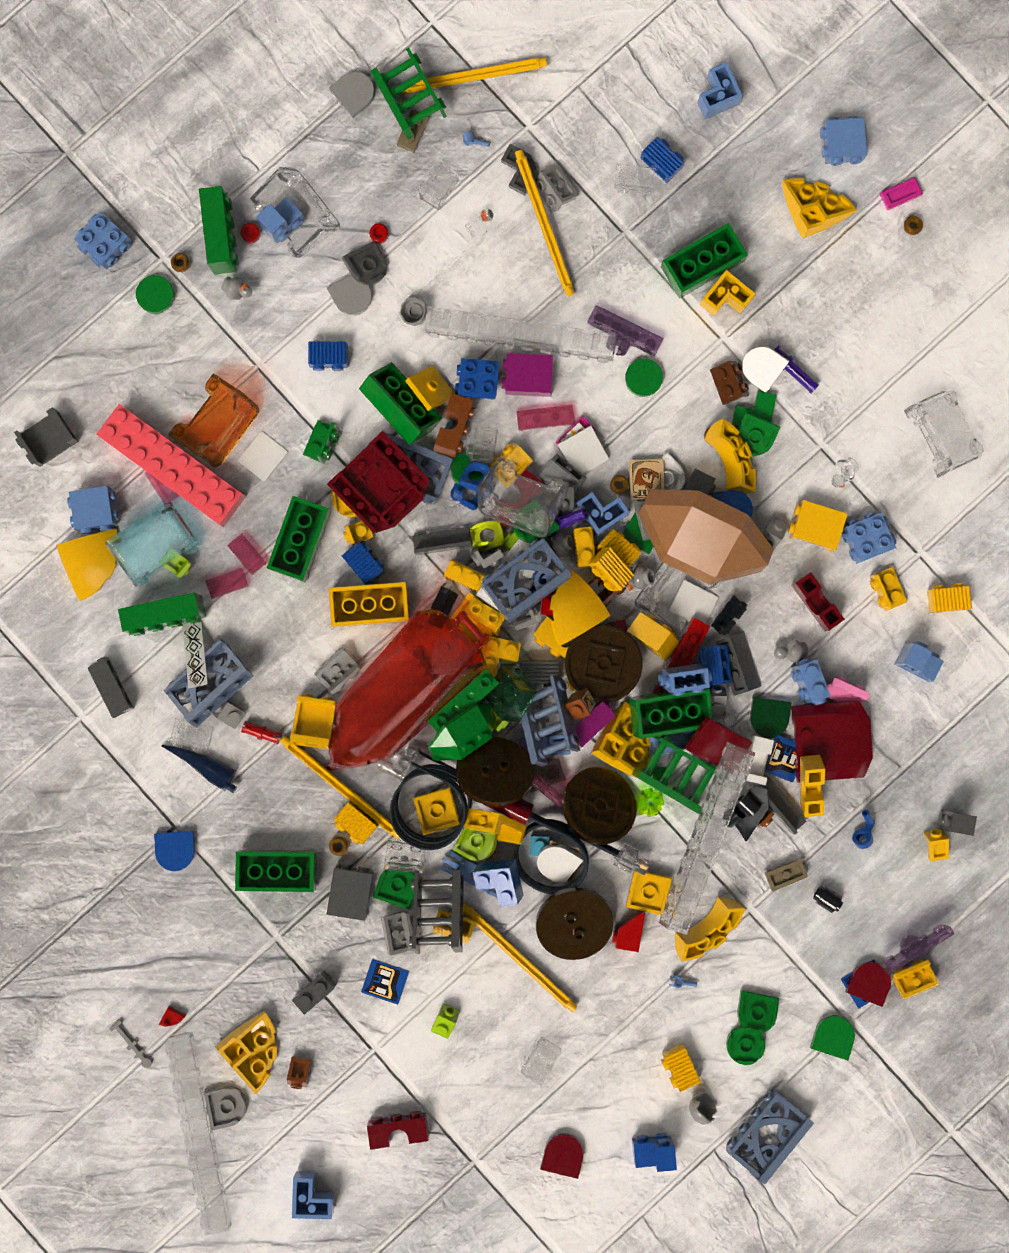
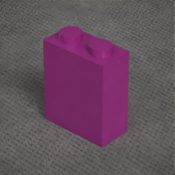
[502,353,553,397]
[574,701,616,748]

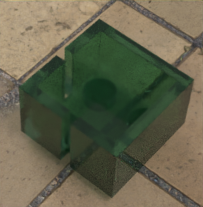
[485,666,537,722]

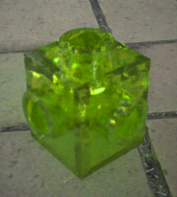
[634,788,664,817]

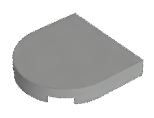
[329,72,374,118]
[327,275,372,316]
[204,1086,247,1131]

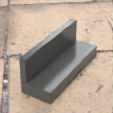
[412,527,472,556]
[715,633,761,696]
[88,657,134,718]
[758,777,807,835]

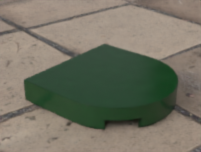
[750,697,792,738]

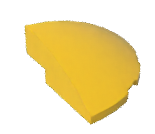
[782,178,857,239]
[56,529,120,601]
[550,570,611,646]
[590,702,651,778]
[214,1011,277,1095]

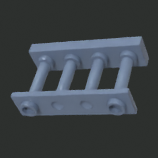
[515,675,581,767]

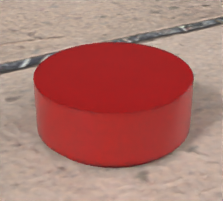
[241,223,260,244]
[369,223,389,244]

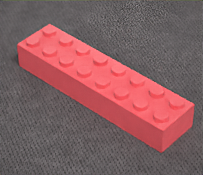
[96,404,246,527]

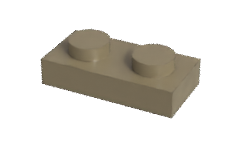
[397,109,429,153]
[764,858,808,892]

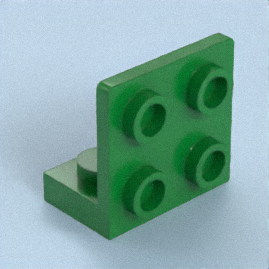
[303,420,340,464]

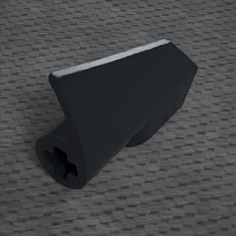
[721,785,769,841]

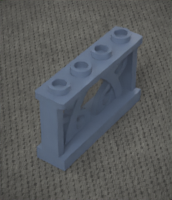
[384,432,453,505]
[481,538,572,624]
[164,639,254,728]
[726,1089,814,1185]

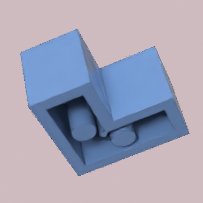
[697,62,742,119]
[256,197,304,244]
[576,492,630,537]
[894,641,944,682]
[292,1171,334,1219]

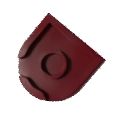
[845,961,891,1007]
[540,1133,583,1179]

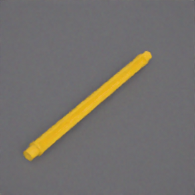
[398,57,547,93]
[515,150,575,297]
[279,735,400,840]
[463,902,578,1012]

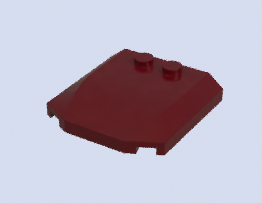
[327,431,430,534]
[791,700,873,783]

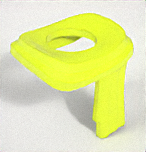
[470,521,505,552]

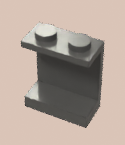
[14,407,78,467]
[326,864,374,921]

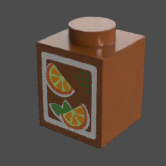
[565,688,597,721]

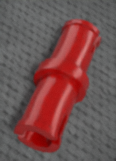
[241,721,282,745]

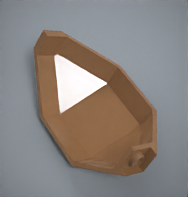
[638,489,774,585]

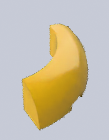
[704,419,756,493]
[674,897,745,961]

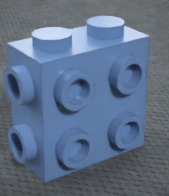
[820,116,867,166]
[74,212,132,269]
[67,486,119,534]
[842,511,896,564]
[791,657,830,705]
[658,664,712,696]

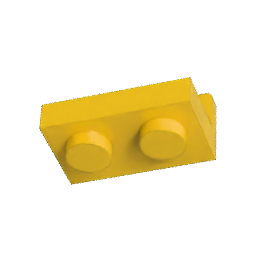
[463,598,505,638]
[892,959,939,1000]

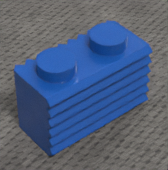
[640,137,685,183]
[308,341,348,371]
[341,542,384,585]
[698,645,732,685]

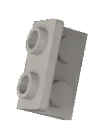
[535,164,578,212]

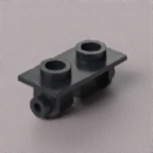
[425,586,459,628]
[711,595,748,636]

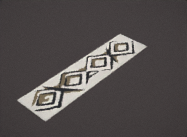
[183,622,208,688]

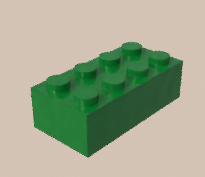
[199,186,239,275]
[660,223,748,299]
[359,362,443,445]
[267,496,331,583]
[118,592,206,636]
[629,688,713,739]
[235,850,317,892]

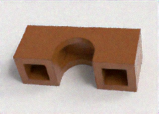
[433,393,475,458]

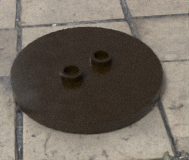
[565,625,643,703]
[456,737,535,806]
[562,767,637,845]
[535,888,614,960]

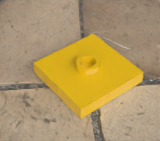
[406,365,455,411]
[413,787,461,835]
[625,869,672,916]

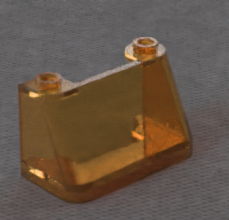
[168,373,259,467]

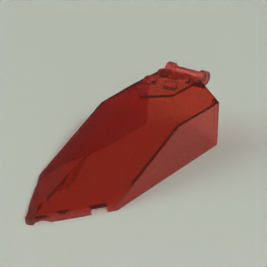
[326,608,490,771]

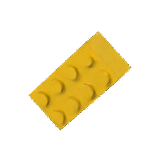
[329,582,410,628]

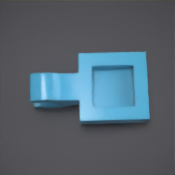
[530,836,563,856]

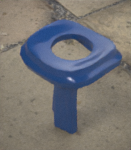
[459,462,493,497]
[450,483,486,510]

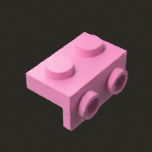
[827,676,870,703]

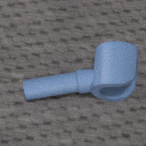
[463,131,489,147]
[669,975,697,988]

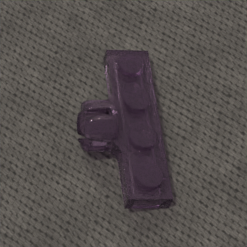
[587,305,664,357]
[880,924,955,975]

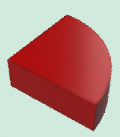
[159,1006,186,1027]

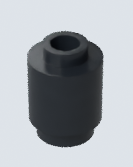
[813,886,843,913]

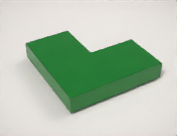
[732,391,777,427]

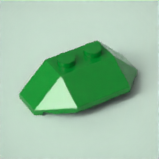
[428,703,496,761]

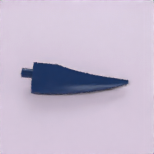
[161,745,237,793]

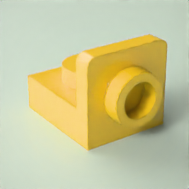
[343,521,374,546]
[924,829,949,862]

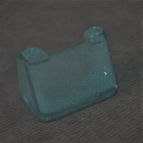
[105,502,200,587]

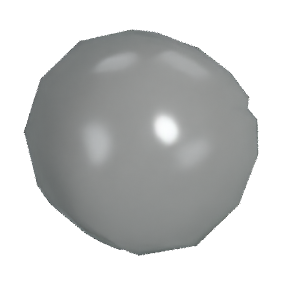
[399,297,428,326]
[689,1092,717,1125]

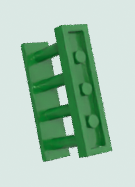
[370,48,447,139]
[428,669,499,733]
[631,735,723,815]

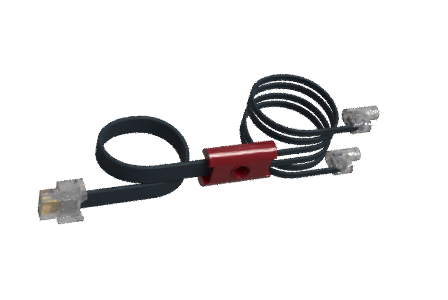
[376,742,649,895]

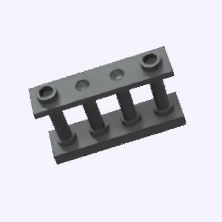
[409,870,464,954]

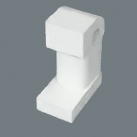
[741,736,774,785]

